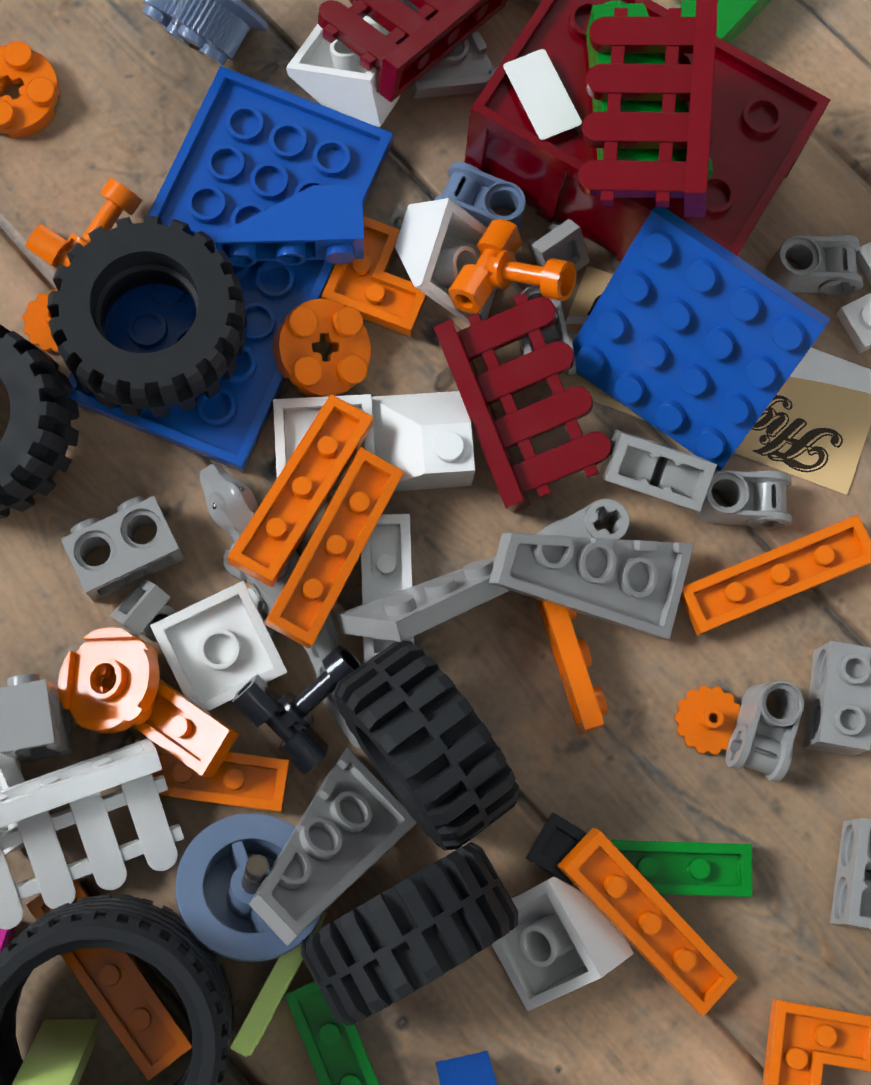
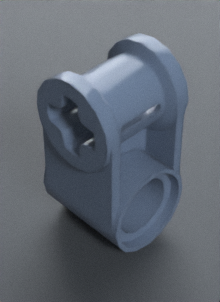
[434,162,526,233]

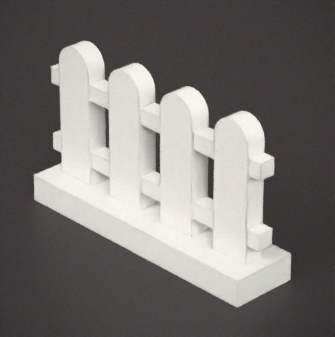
[0,738,184,930]

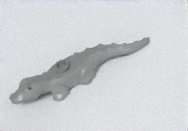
[200,464,362,750]

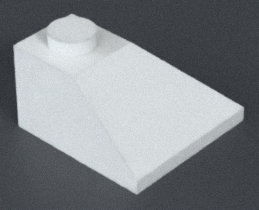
[286,16,400,127]
[395,198,497,326]
[371,391,475,491]
[492,876,634,1012]

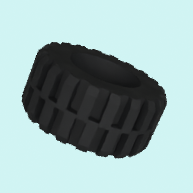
[47,215,247,418]
[0,324,80,519]
[333,641,520,851]
[301,842,518,1026]

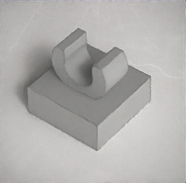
[528,219,590,271]
[110,578,176,642]

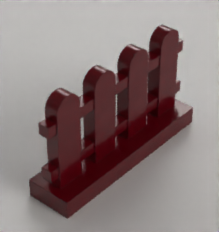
[318,0,507,102]
[578,0,718,217]
[434,292,612,513]

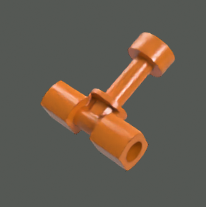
[25,177,142,269]
[448,219,576,313]

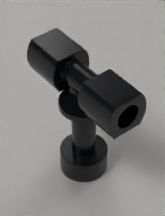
[232,645,362,774]

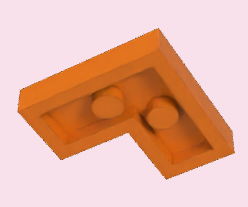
[321,216,427,337]
[762,999,871,1085]

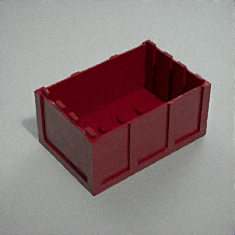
[464,0,831,262]

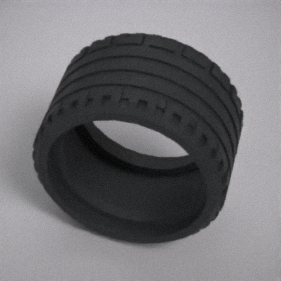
[0,894,234,1085]

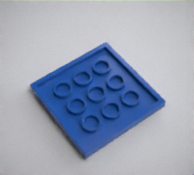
[572,207,831,471]

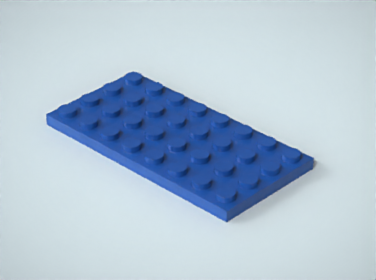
[67,66,393,473]

